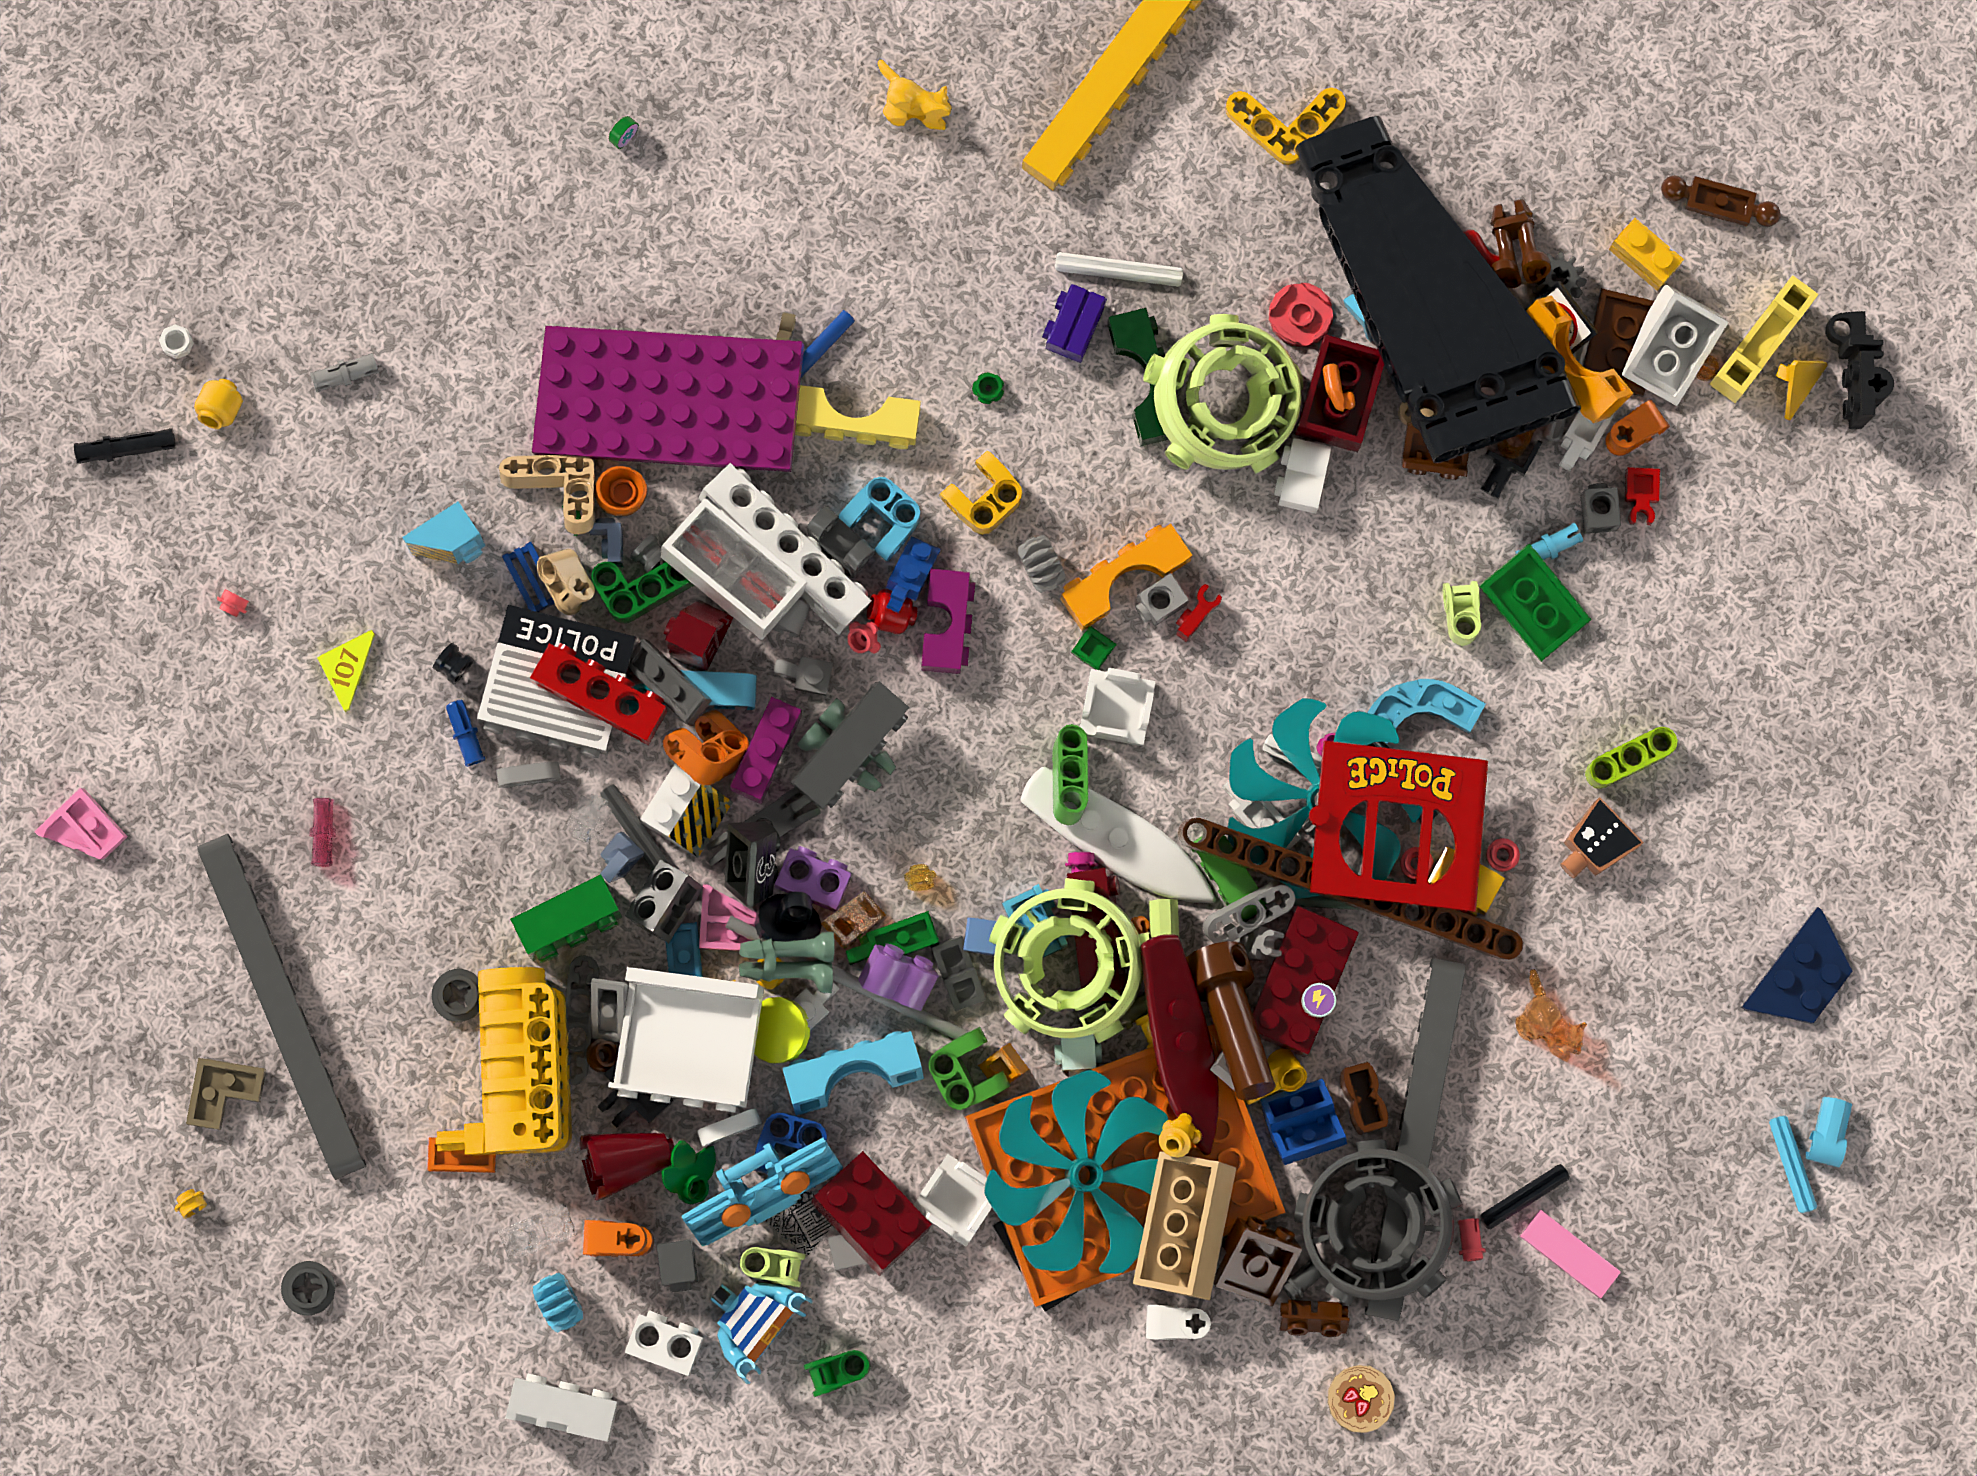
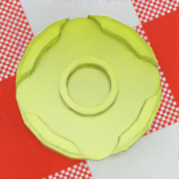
[754,997,810,1064]

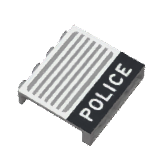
[477,605,638,758]

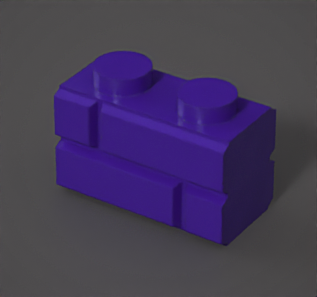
[1042,284,1107,363]

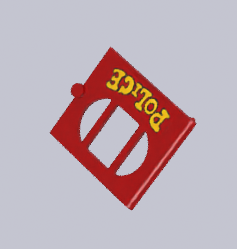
[1309,741,1488,913]

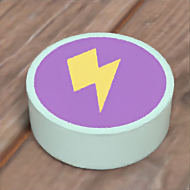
[1301,983,1336,1018]

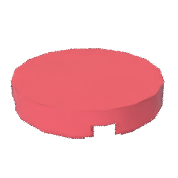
[1269,283,1333,347]

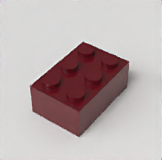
[1295,334,1384,453]
[811,1151,932,1276]

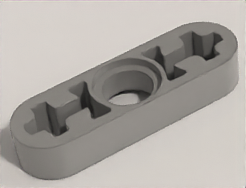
[1203,881,1295,943]

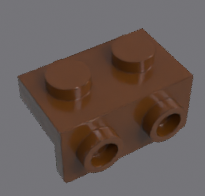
[1401,422,1469,480]

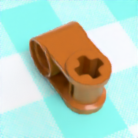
[1605,400,1670,456]

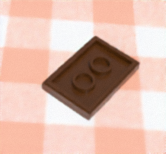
[1583,288,1654,397]

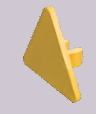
[1776,360,1828,421]

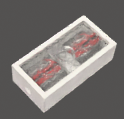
[661,498,807,640]

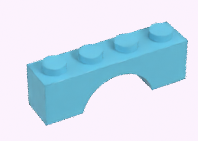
[782,1031,924,1116]

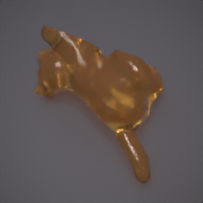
[1515,969,1587,1062]

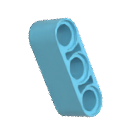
[662,670,757,710]

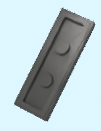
[628,639,712,726]

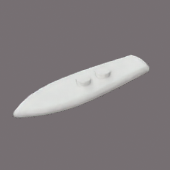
[1021,767,1216,904]

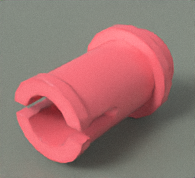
[1458,1218,1486,1261]

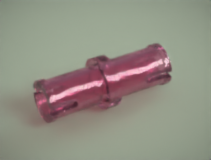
[309,798,336,867]

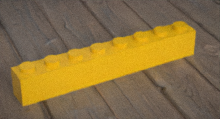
[1022,0,1203,191]

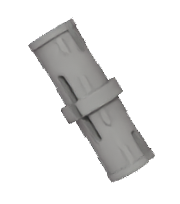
[310,353,379,393]

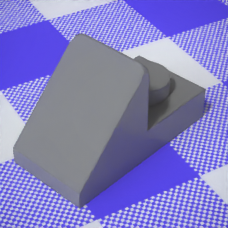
[591,978,629,1042]

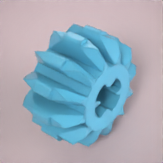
[533,1273,583,1333]

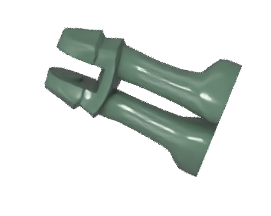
[797,698,896,792]
[739,932,835,993]

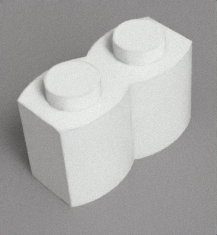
[1274,438,1332,514]

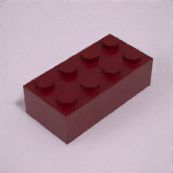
[1252,906,1359,1057]

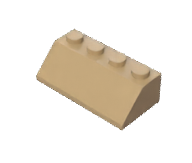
[1133,1151,1236,1300]

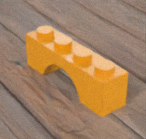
[1526,295,1634,424]
[1060,523,1193,631]

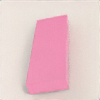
[1520,1210,1621,1299]

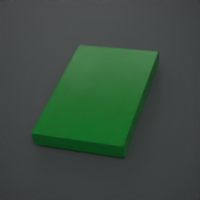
[1478,544,1592,662]

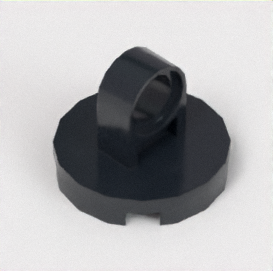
[754,892,822,942]

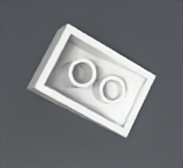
[1622,284,1729,406]

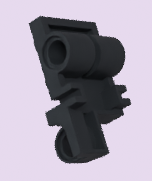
[1825,311,1894,429]

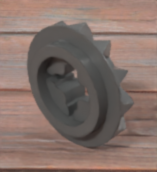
[431,969,479,1023]
[281,1261,336,1315]

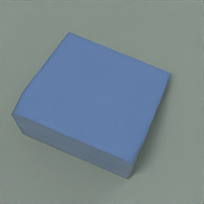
[963,918,997,956]

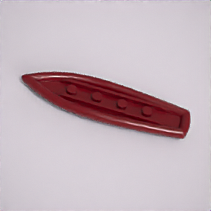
[1140,934,1219,1156]

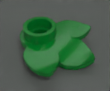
[662,1140,716,1205]

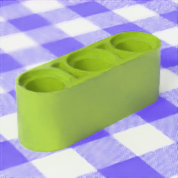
[1585,727,1678,789]

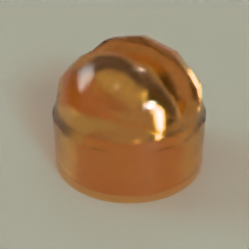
[1695,355,1719,381]

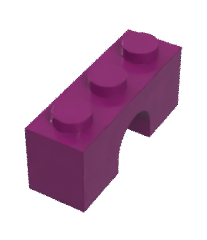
[921,569,976,674]
[730,696,802,805]

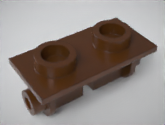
[1279,1300,1350,1337]

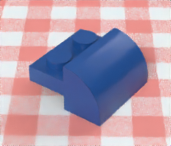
[1260,1078,1347,1165]

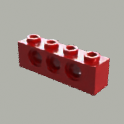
[530,643,668,746]

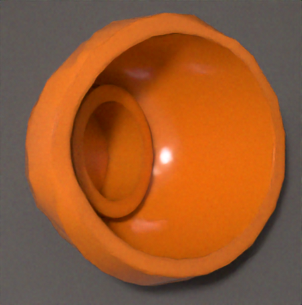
[594,466,647,516]

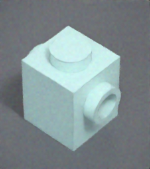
[1054,1034,1102,1077]

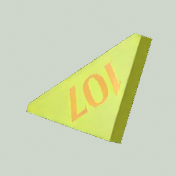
[317,630,375,712]

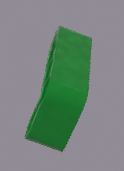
[591,562,694,624]

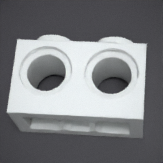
[625,1311,704,1376]

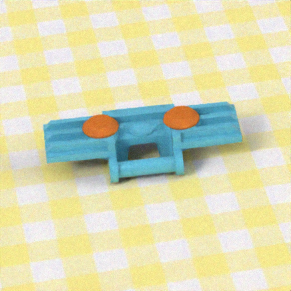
[682,1137,843,1247]

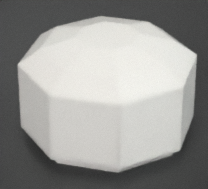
[159,324,194,359]

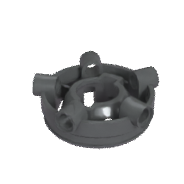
[1294,1140,1463,1306]

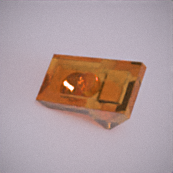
[821,890,886,950]

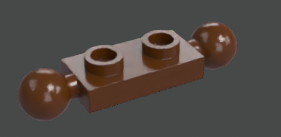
[1661,175,1781,227]

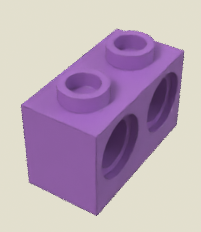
[775,846,852,913]

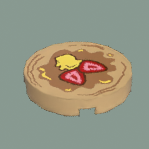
[1327,1365,1395,1433]

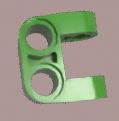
[929,1027,1011,1110]

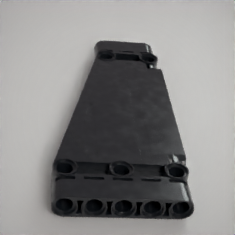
[1295,116,1581,463]

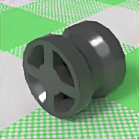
[630,534,666,573]

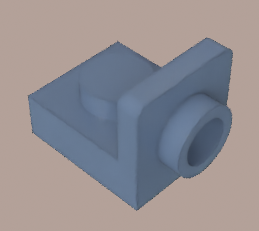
[589,518,623,567]
[600,832,644,883]

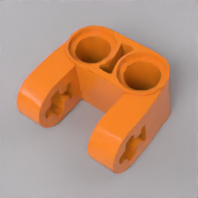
[663,710,749,785]
[583,1220,655,1257]

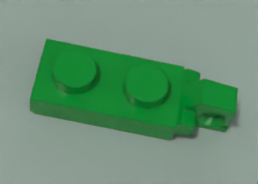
[845,911,940,965]

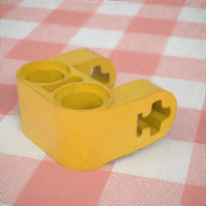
[939,451,1022,535]

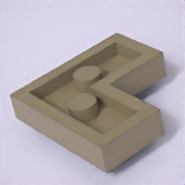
[186,1058,266,1130]

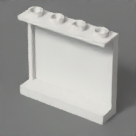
[608,967,764,1113]

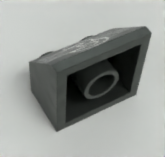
[724,821,780,906]

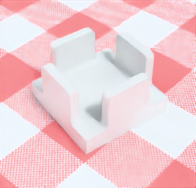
[1080,668,1155,746]
[914,1154,992,1247]

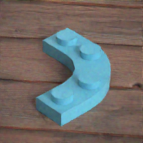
[1367,679,1486,744]

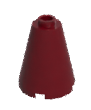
[580,1133,675,1201]

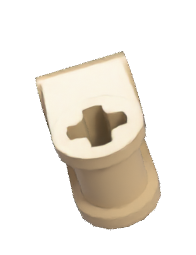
[537,549,595,615]

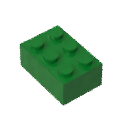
[510,874,622,963]

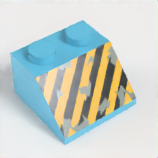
[402,501,485,564]

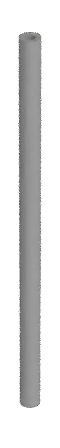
[725,916,969,1039]

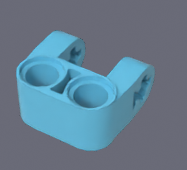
[839,477,920,561]

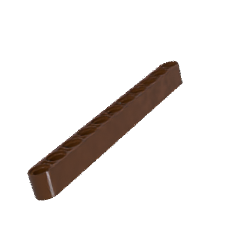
[1178,818,1523,960]

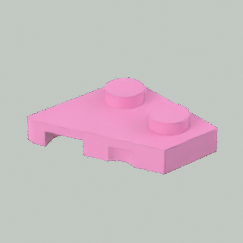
[699,884,757,951]

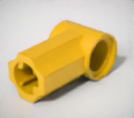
[1244,1048,1307,1105]

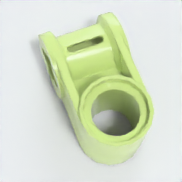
[1442,581,1481,646]
[740,1247,806,1288]

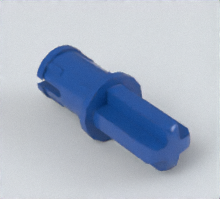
[446,700,486,767]

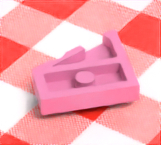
[34,788,128,859]

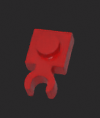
[1625,467,1660,526]

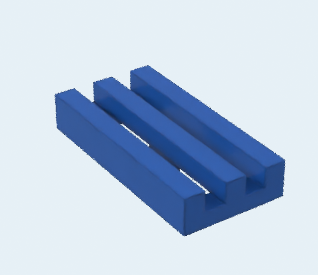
[502,542,555,612]

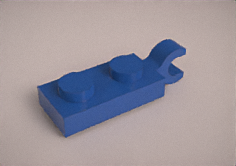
[886,536,941,613]

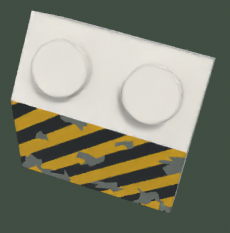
[640,763,733,858]

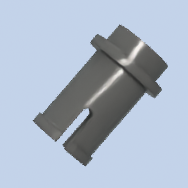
[1282,1258,1323,1300]

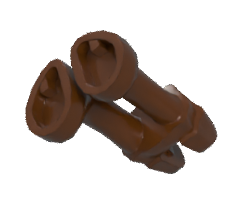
[1490,199,1551,288]

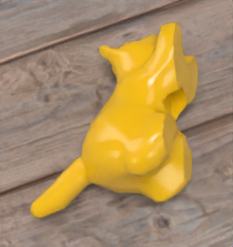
[877,59,952,130]

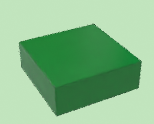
[1071,626,1117,670]

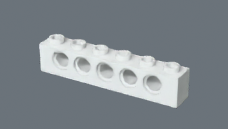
[698,463,872,635]

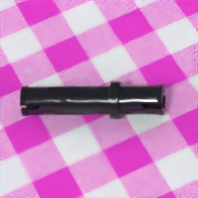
[74,428,176,464]

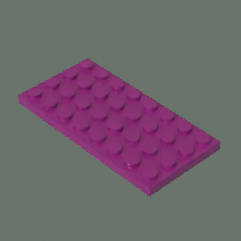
[532,325,804,472]

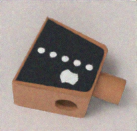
[1560,797,1644,878]

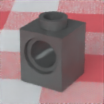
[1580,483,1621,534]

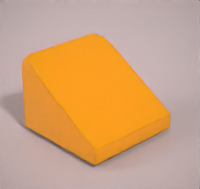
[978,1043,1029,1083]

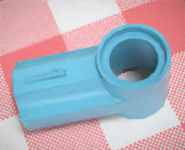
[1805,1097,1852,1168]

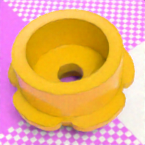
[174,1189,207,1219]

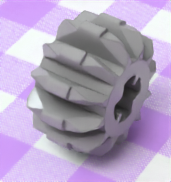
[1018,535,1065,593]

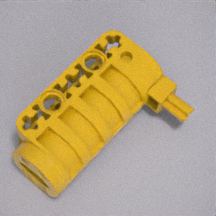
[436,967,572,1156]

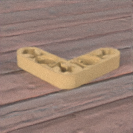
[499,455,595,535]

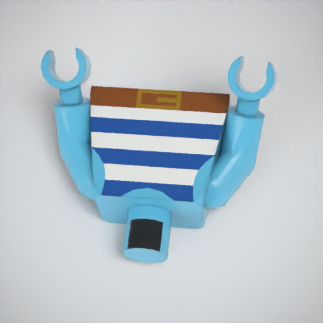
[710,1282,813,1384]

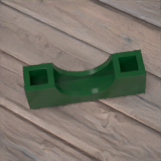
[1107,308,1181,447]

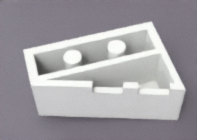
[505,1373,619,1442]

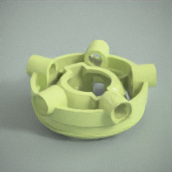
[1143,314,1303,474]
[989,878,1152,1044]

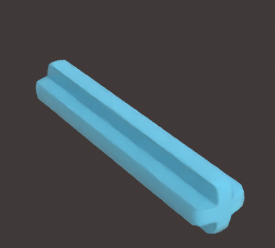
[1769,1116,1817,1213]

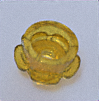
[904,864,936,891]

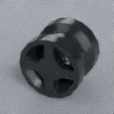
[432,643,474,685]

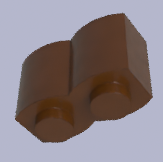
[1340,1062,1388,1135]

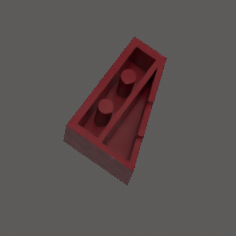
[663,600,734,671]

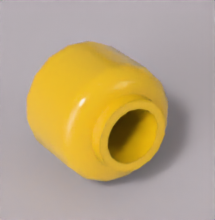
[194,379,243,429]

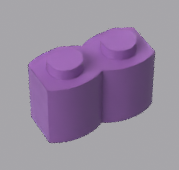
[858,944,939,1011]

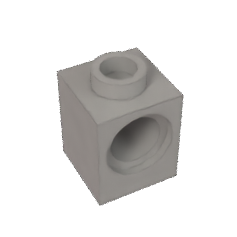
[1135,573,1189,627]

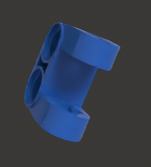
[754,1112,828,1188]

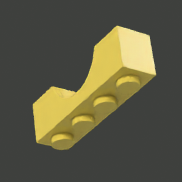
[1709,275,1819,403]
[795,385,921,449]

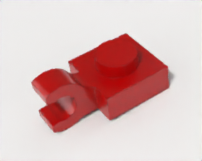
[1176,584,1222,642]

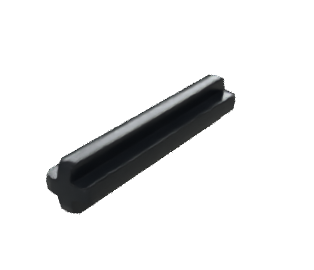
[1480,1164,1570,1229]

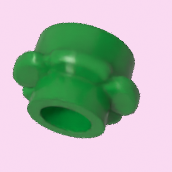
[972,372,1004,404]

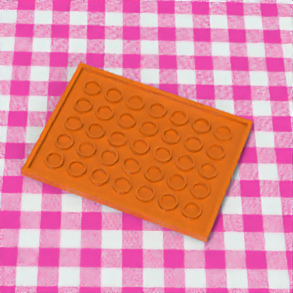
[964,1024,1286,1307]

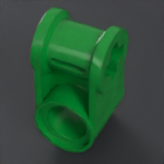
[803,1350,871,1397]

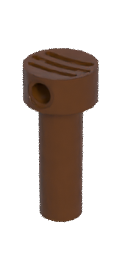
[1186,941,1276,1100]

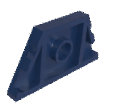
[1741,907,1853,1024]

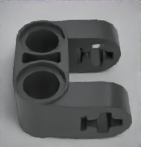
[807,506,876,578]

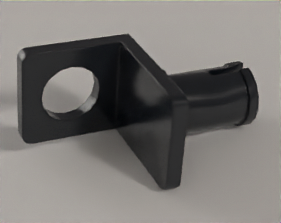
[1480,440,1543,499]

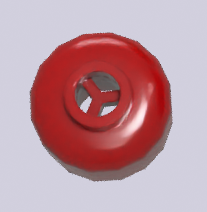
[867,588,918,634]

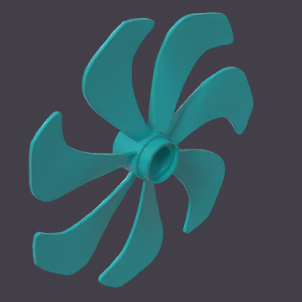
[1228,698,1422,899]
[984,1070,1169,1274]

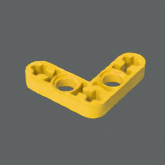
[1225,88,1346,165]

